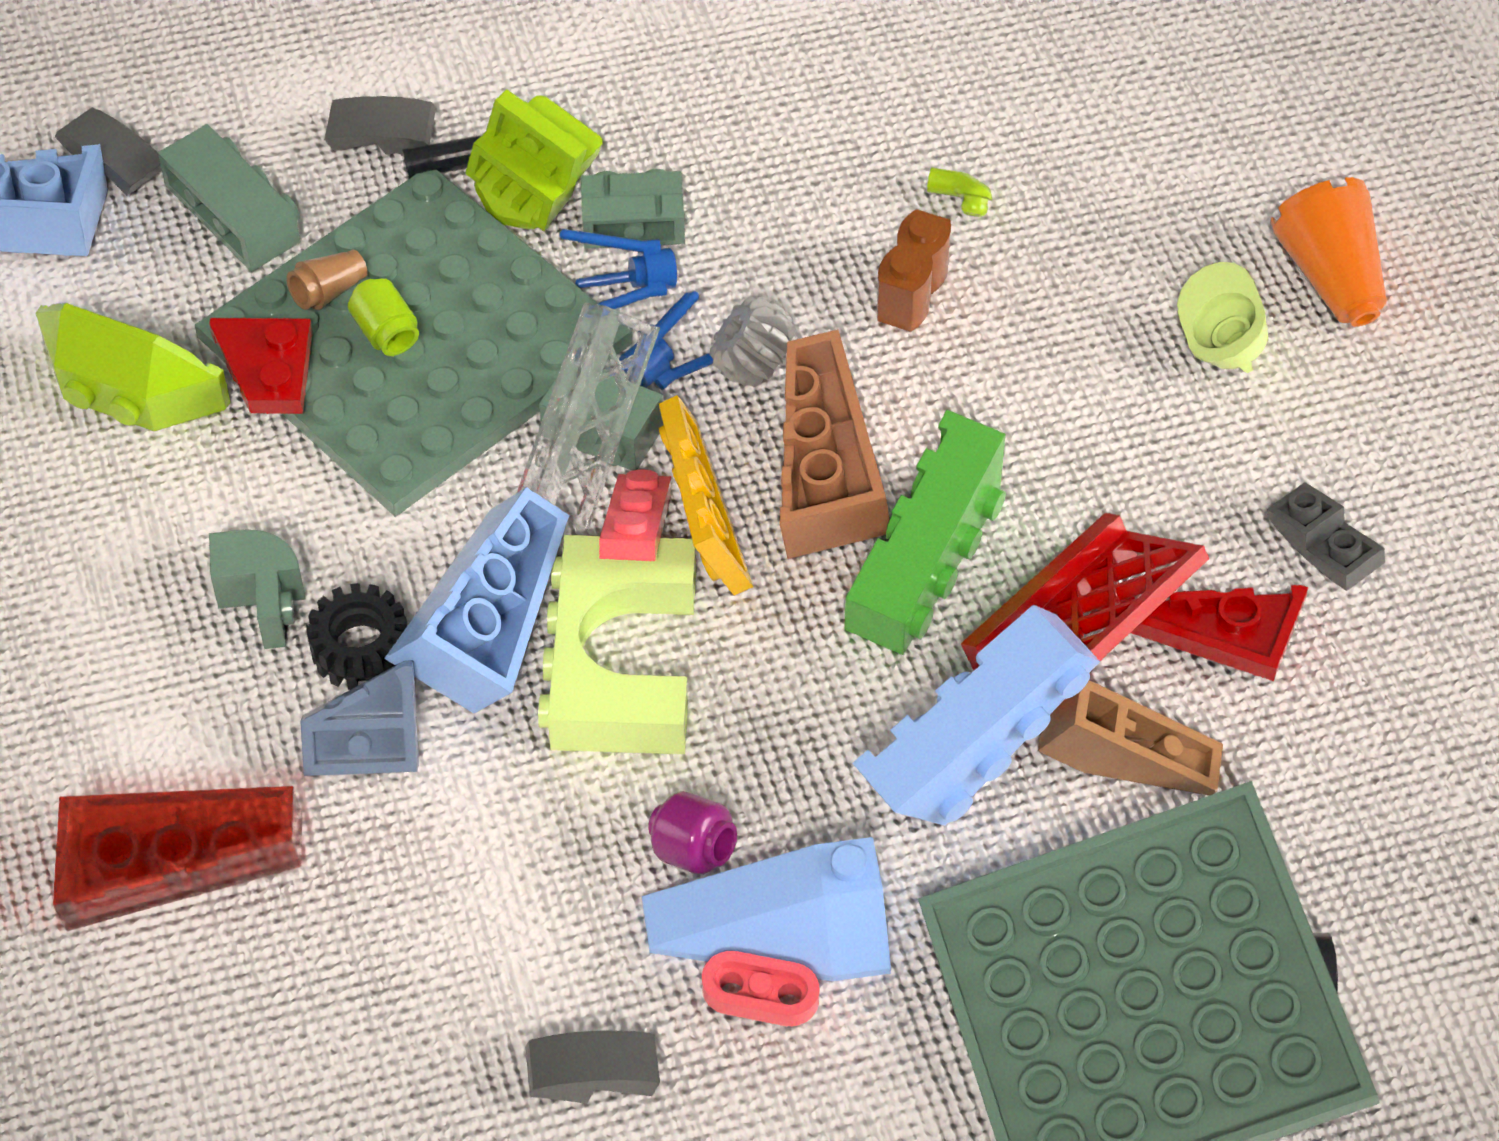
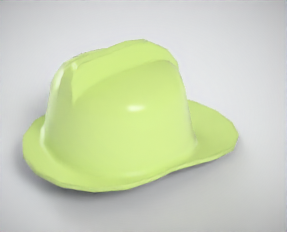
[1177,262,1268,373]

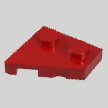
[209,318,313,414]

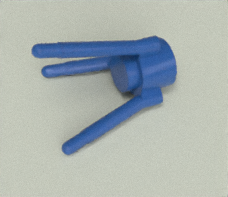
[559,229,677,318]
[619,291,713,390]

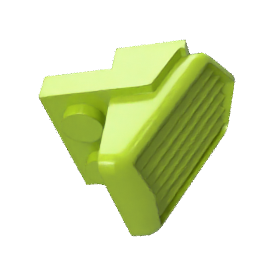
[465,89,603,231]

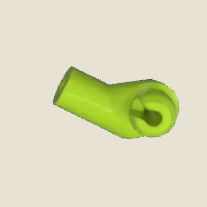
[927,167,992,217]

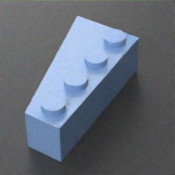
[384,487,569,714]

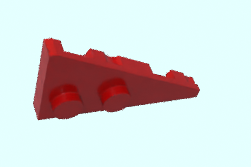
[1090,585,1309,681]

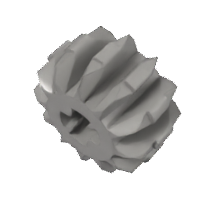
[709,296,796,387]

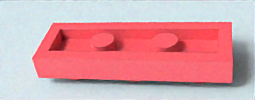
[599,469,671,561]

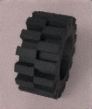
[306,583,408,690]

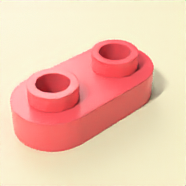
[702,951,820,1026]

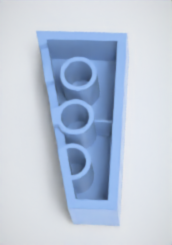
[0,144,108,256]
[852,605,1100,826]

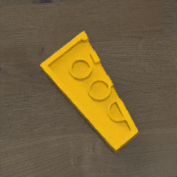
[658,395,753,596]

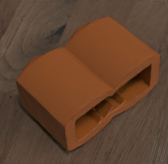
[876,209,951,332]

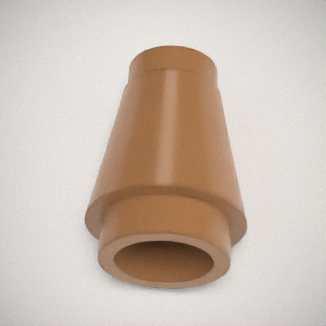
[287,249,367,310]

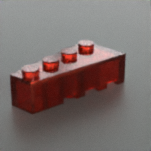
[53,786,303,931]

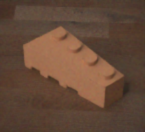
[779,329,890,559]

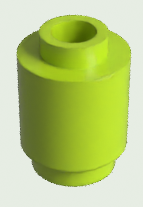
[347,278,419,356]

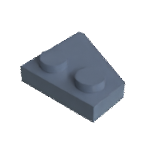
[300,660,419,776]

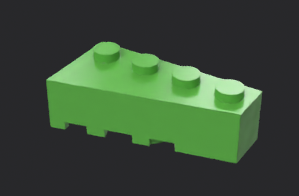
[844,410,1006,655]

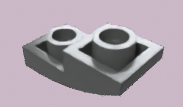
[324,96,437,155]
[55,107,162,196]
[1267,482,1385,591]
[525,1030,660,1104]

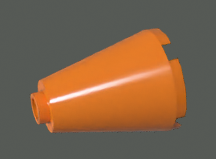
[1270,177,1387,327]

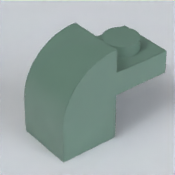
[209,529,306,649]

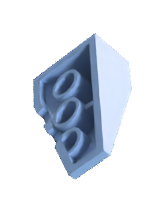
[642,837,891,981]

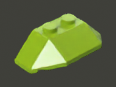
[35,303,230,431]

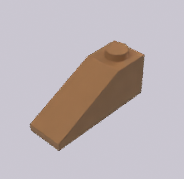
[1038,680,1223,796]

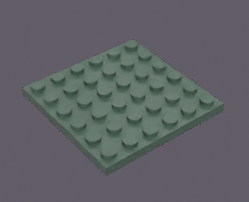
[195,170,632,517]
[918,781,1380,1141]

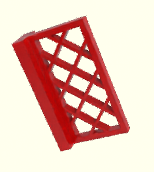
[960,513,1209,671]

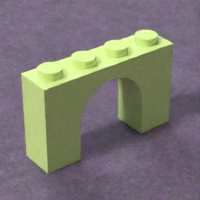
[538,535,697,754]

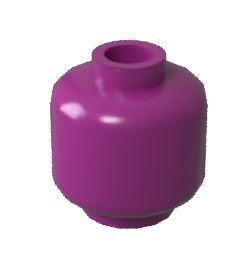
[648,791,737,875]

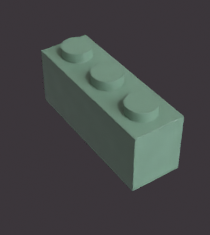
[158,124,300,272]

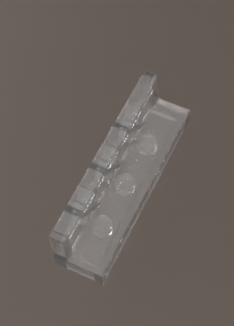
[516,302,660,530]

